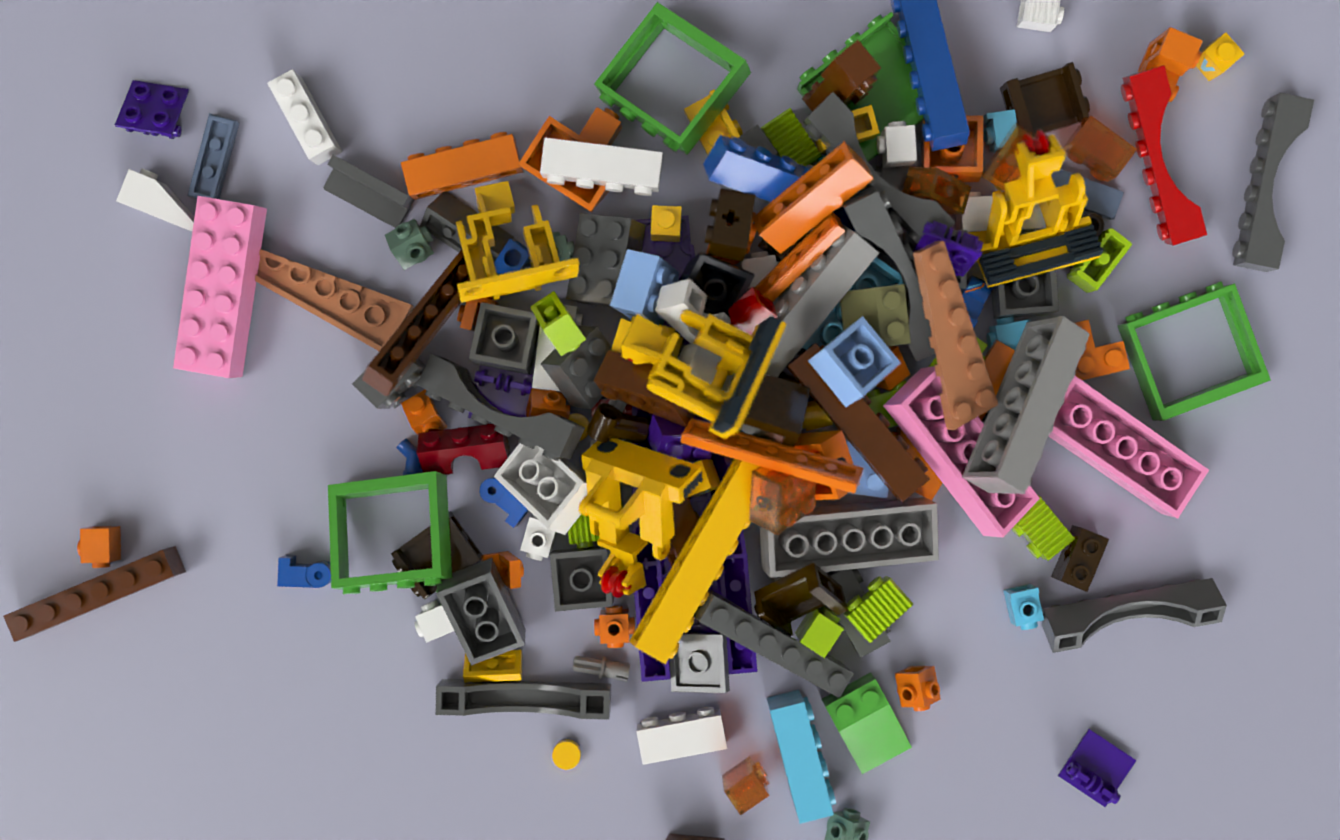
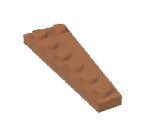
[913,241,999,430]
[255,249,414,351]

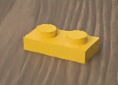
[463,650,523,683]

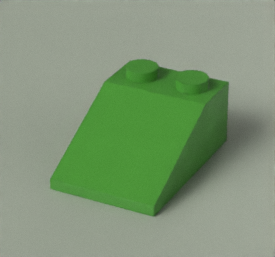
[821,672,912,774]

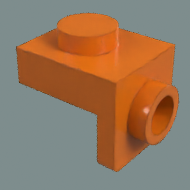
[457,296,499,332]
[401,389,447,434]
[481,551,524,589]

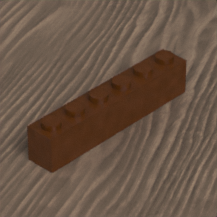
[362,249,470,397]
[786,343,930,502]
[3,546,186,642]

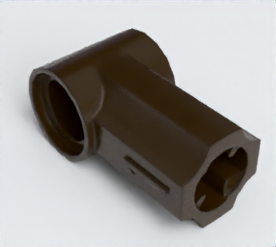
[587,403,650,443]

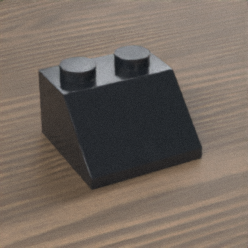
[679,252,755,318]

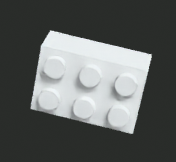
[494,443,587,535]

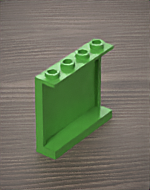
[797,12,924,162]

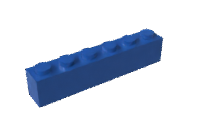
[891,0,970,151]
[703,135,866,232]

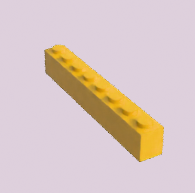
[629,459,779,664]

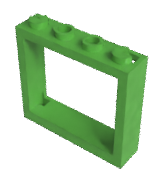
[594,2,751,155]
[1117,281,1271,421]
[328,471,452,595]

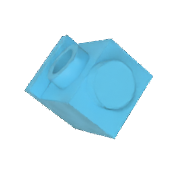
[983,109,1020,156]
[1003,584,1044,630]

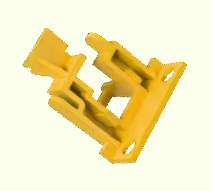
[456,181,579,303]

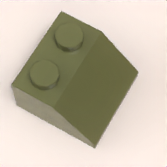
[840,284,911,346]

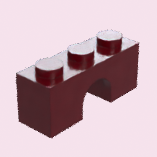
[417,424,510,475]

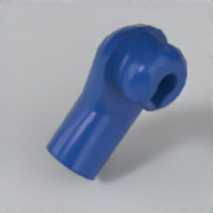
[396,438,423,475]

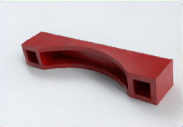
[1120,65,1207,246]

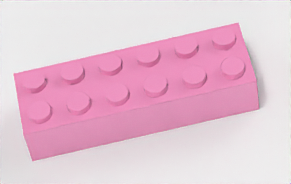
[173,196,267,378]
[883,367,1040,537]
[1049,376,1209,519]

